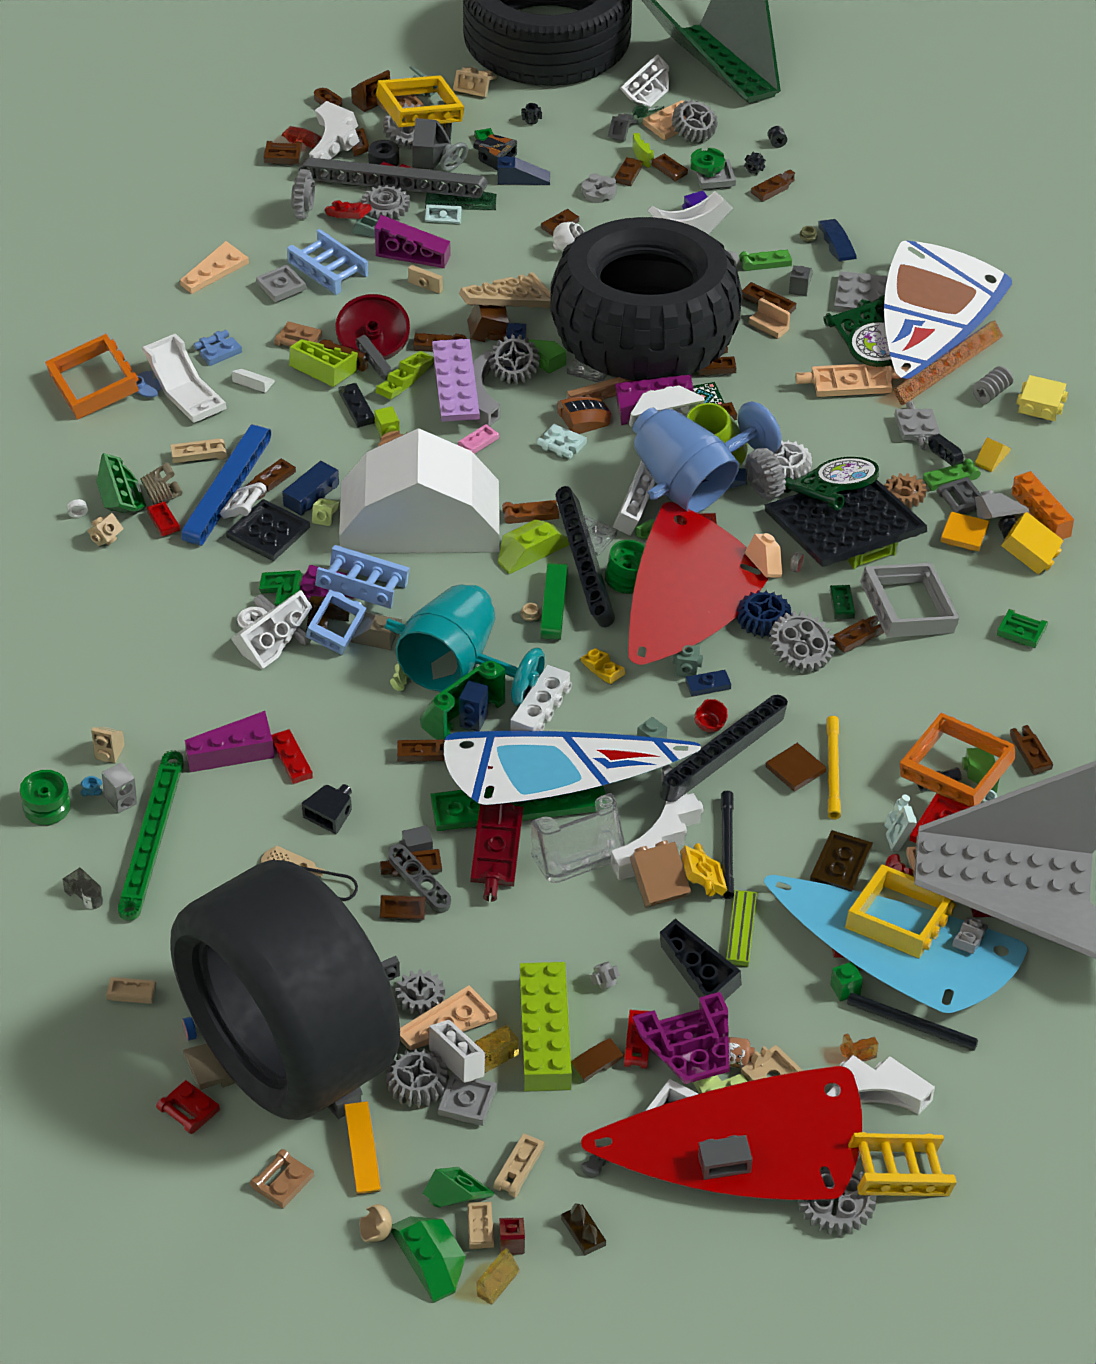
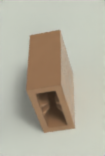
[630,840,691,908]

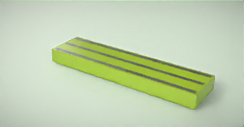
[727,890,757,967]

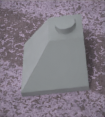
[975,490,1029,519]

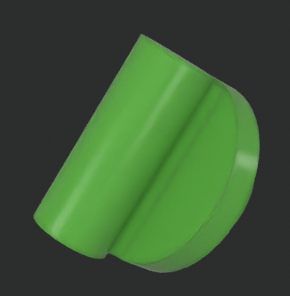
[635,519,655,539]

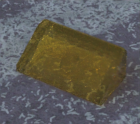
[477,1248,520,1304]

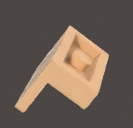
[748,298,790,339]

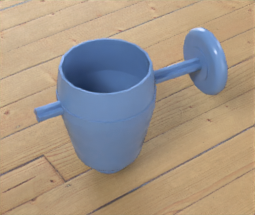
[632,401,782,513]

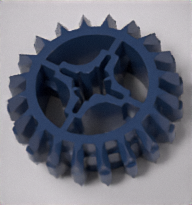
[737,590,792,638]

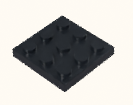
[226,499,310,562]

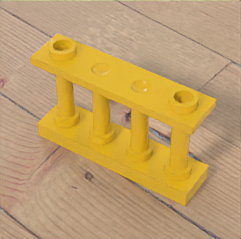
[848,1132,957,1196]

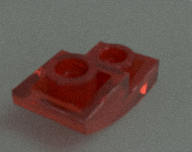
[281,126,322,149]

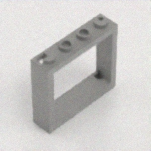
[860,563,959,637]

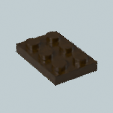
[810,830,873,892]

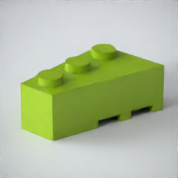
[289,339,358,387]

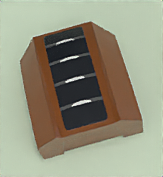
[557,397,611,434]

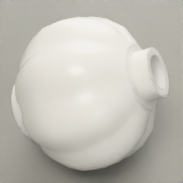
[553,222,585,252]

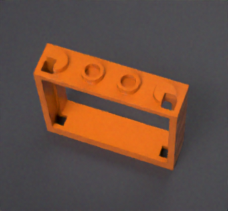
[45,334,139,420]
[900,713,1015,807]

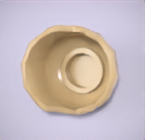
[360,1204,392,1242]

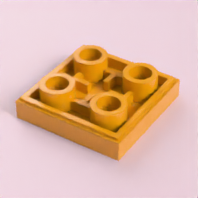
[940,512,989,552]

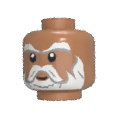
[729,1037,755,1068]

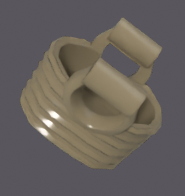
[140,463,183,505]

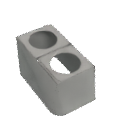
[102,763,137,813]

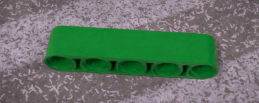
[540,563,568,640]

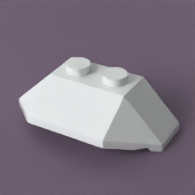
[620,54,669,109]
[629,386,705,427]

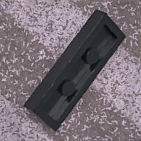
[338,383,375,428]

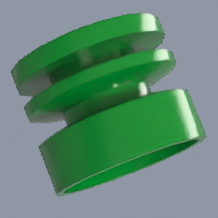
[605,540,645,594]

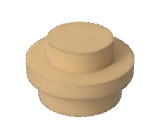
[521,603,541,621]

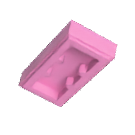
[458,424,499,454]

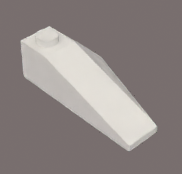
[231,590,312,669]

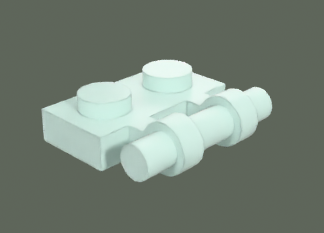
[537,424,587,459]
[885,795,917,851]

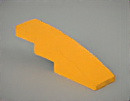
[344,1101,381,1194]

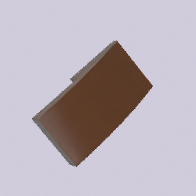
[571,1038,625,1082]

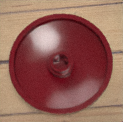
[335,294,410,360]

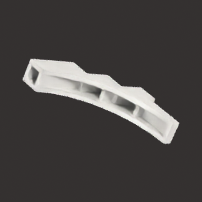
[611,765,704,881]

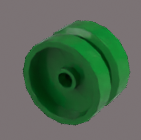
[20,770,71,825]

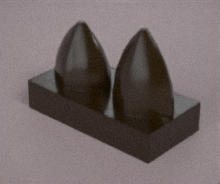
[561,1203,606,1255]

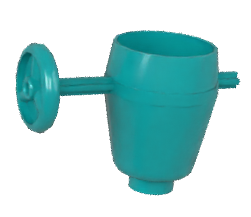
[384,584,545,707]

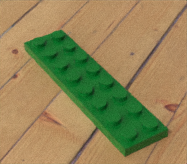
[430,785,608,831]

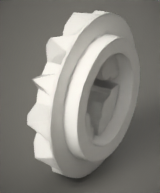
[237,607,267,629]

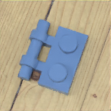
[193,330,242,366]

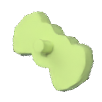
[390,663,408,691]

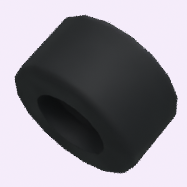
[368,140,400,167]

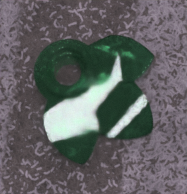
[632,105,665,118]

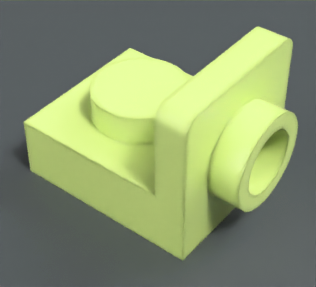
[312,498,339,526]

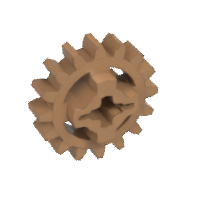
[884,473,927,508]

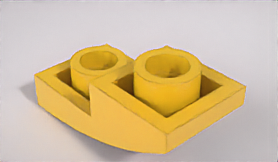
[580,648,626,684]

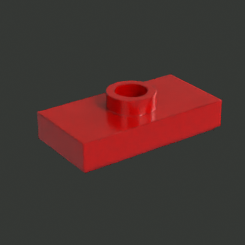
[146,501,180,537]

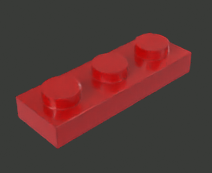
[271,729,313,784]

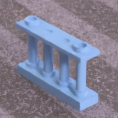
[287,229,368,295]
[315,545,410,609]

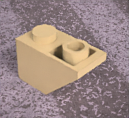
[91,727,125,763]

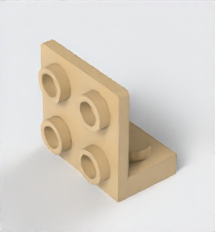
[453,67,497,97]

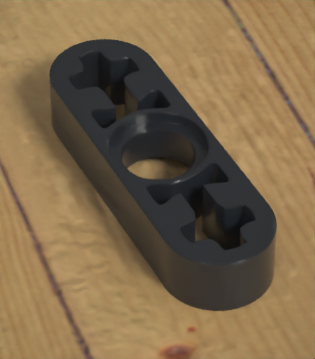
[928,434,964,466]

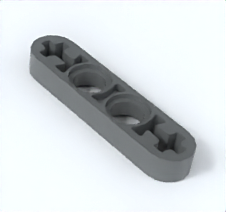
[388,844,451,913]

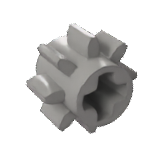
[590,962,620,989]

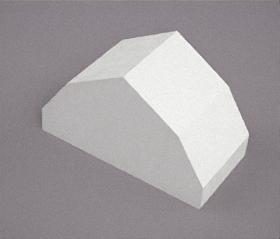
[339,428,500,553]

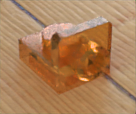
[840,1033,879,1062]

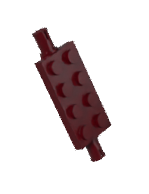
[470,802,523,902]

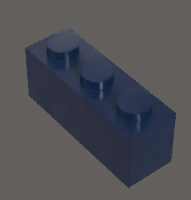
[282,460,339,516]

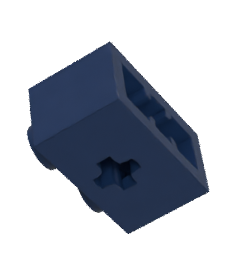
[459,681,488,731]

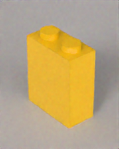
[1001,512,1064,575]

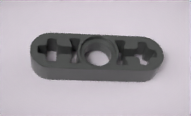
[355,335,392,381]

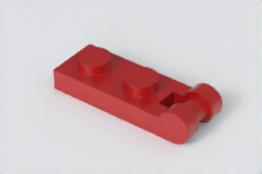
[624,1009,650,1069]

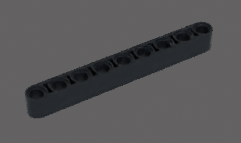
[555,486,615,628]
[660,694,788,802]

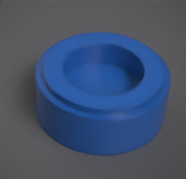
[182,1016,197,1041]

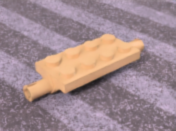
[795,364,909,397]

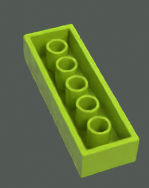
[520,962,572,1091]

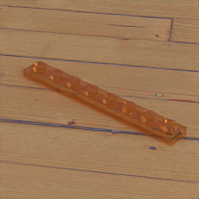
[893,320,1003,405]

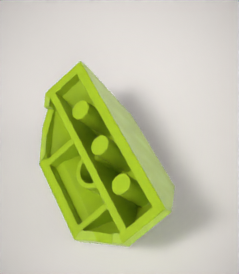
[498,519,570,574]

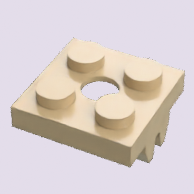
[741,1045,803,1081]

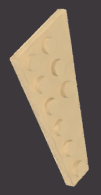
[459,272,550,309]

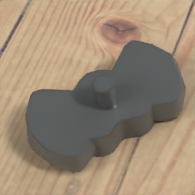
[581,1145,607,1177]

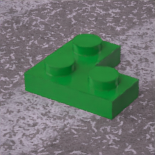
[259,570,302,606]

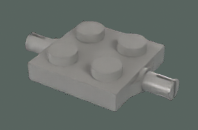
[894,401,941,450]

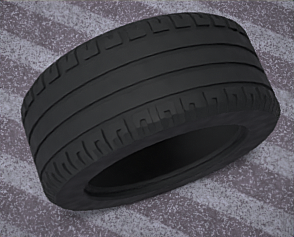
[463,0,632,86]

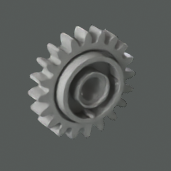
[291,169,315,219]
[361,185,410,220]

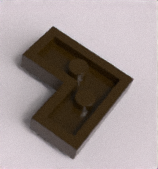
[306,596,350,632]

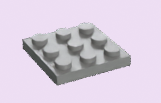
[834,271,888,314]

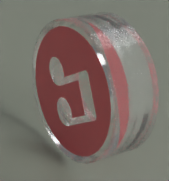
[790,552,804,573]

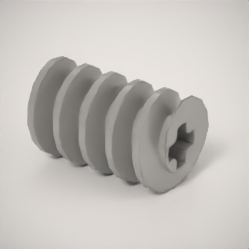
[973,366,1014,404]

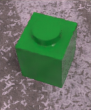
[830,962,863,1002]

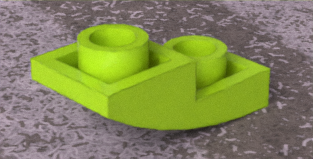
[632,133,654,168]

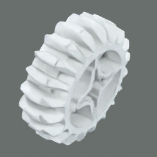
[773,440,812,480]

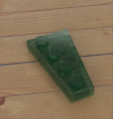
[425,181,497,210]

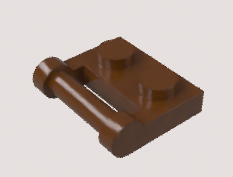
[264,141,302,165]

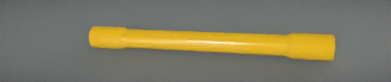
[826,716,841,820]

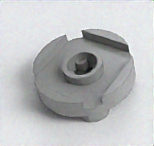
[581,173,617,203]

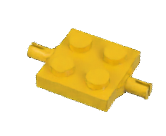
[680,843,727,896]

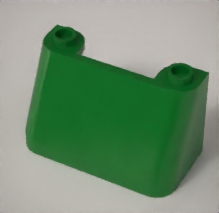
[420,661,505,740]

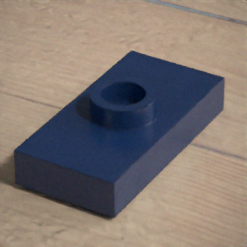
[685,670,731,696]

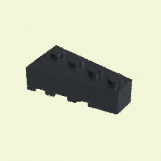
[660,918,742,1001]

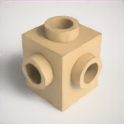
[87,513,124,546]

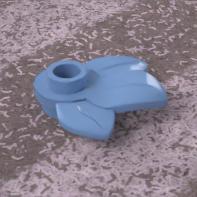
[135,371,162,398]

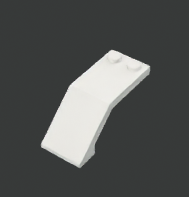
[142,334,227,423]

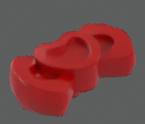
[885,854,913,876]

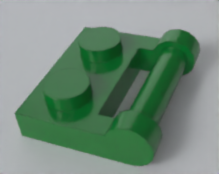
[997,609,1048,648]

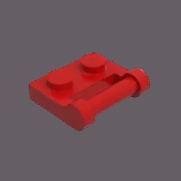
[156,1080,220,1134]

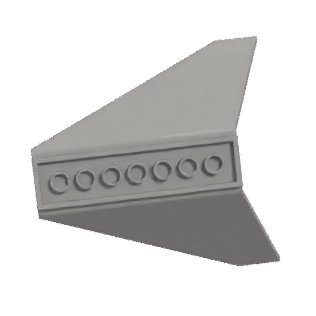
[914,761,1096,959]

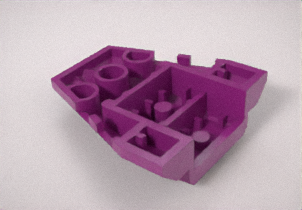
[633,992,730,1084]

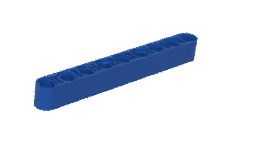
[181,424,271,546]

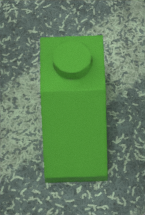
[962,748,999,793]

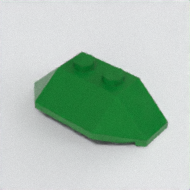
[96,453,146,513]
[391,1216,466,1303]

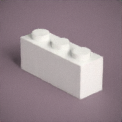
[429,1020,485,1083]

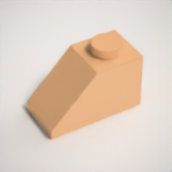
[745,533,782,578]

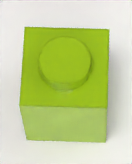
[374,406,400,437]

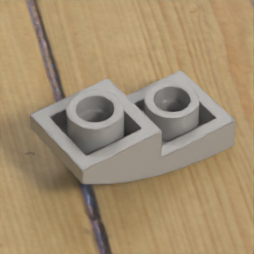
[952,917,989,954]

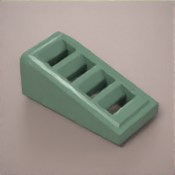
[352,215,378,237]

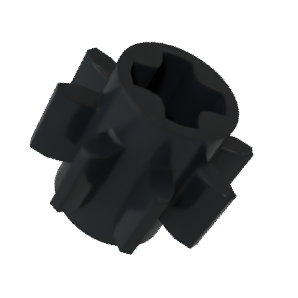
[521,103,542,125]
[744,151,766,174]

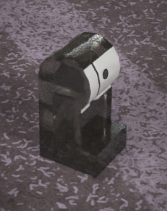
[62,867,103,909]

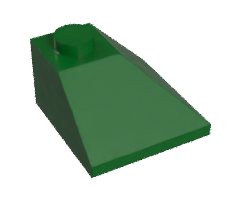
[422,1167,494,1208]

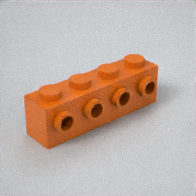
[1012,471,1074,539]

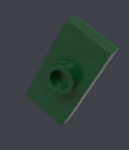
[829,585,855,619]

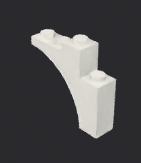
[309,101,360,159]
[648,191,733,235]
[827,1055,935,1115]

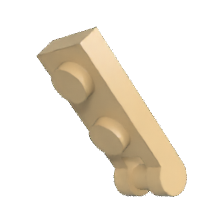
[170,439,227,463]
[493,1133,545,1198]

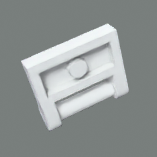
[220,482,266,519]

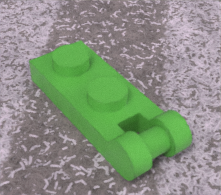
[739,249,792,271]
[923,459,981,491]

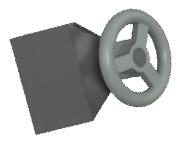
[412,118,468,172]

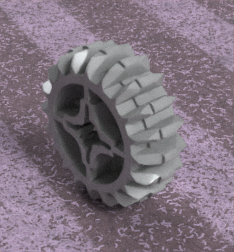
[672,99,718,143]
[489,334,540,385]
[745,448,786,500]
[385,1048,449,1108]

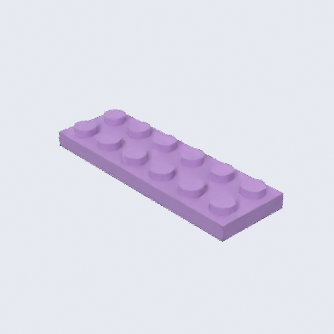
[432,339,480,422]

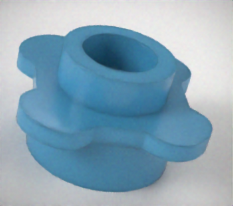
[80,776,102,796]

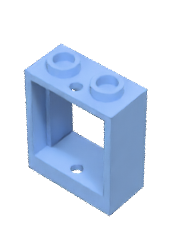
[306,590,366,655]

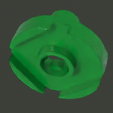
[690,148,725,177]

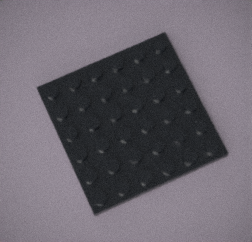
[764,480,927,567]

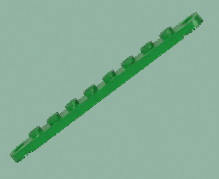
[118,750,184,921]

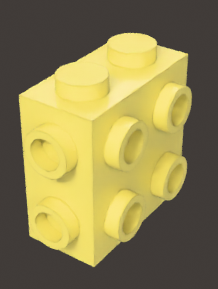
[1016,375,1068,421]

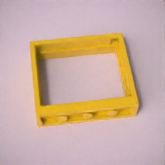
[376,75,464,127]
[845,864,956,958]

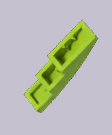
[375,351,434,400]

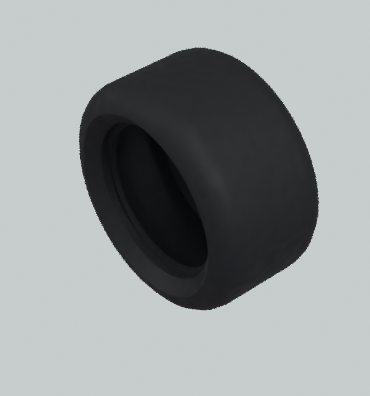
[170,860,400,1120]

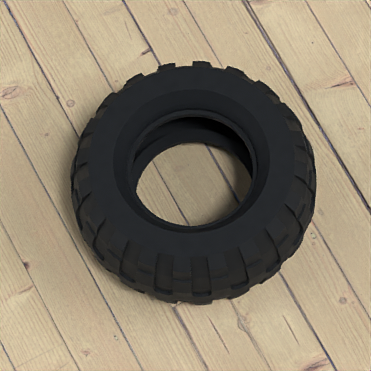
[550,217,742,381]

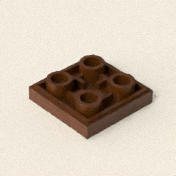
[766,742,826,792]

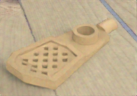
[261,846,325,877]

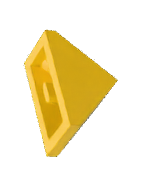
[975,437,1011,472]

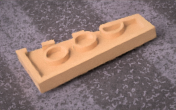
[180,241,249,294]
[400,985,497,1051]

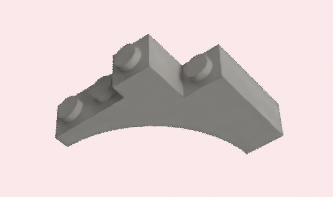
[473,350,500,427]

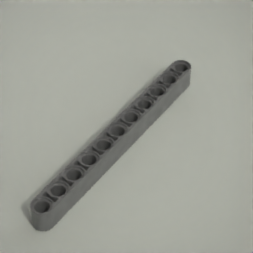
[299,157,488,198]

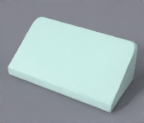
[425,205,462,224]

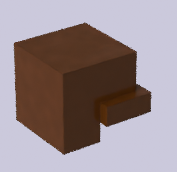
[467,304,509,342]

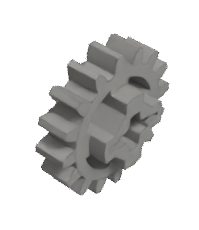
[395,969,445,1015]

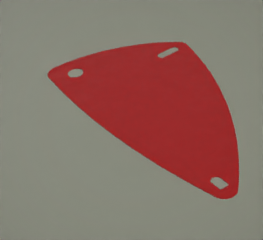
[628,502,769,665]
[581,1066,862,1200]

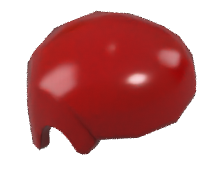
[694,699,728,733]

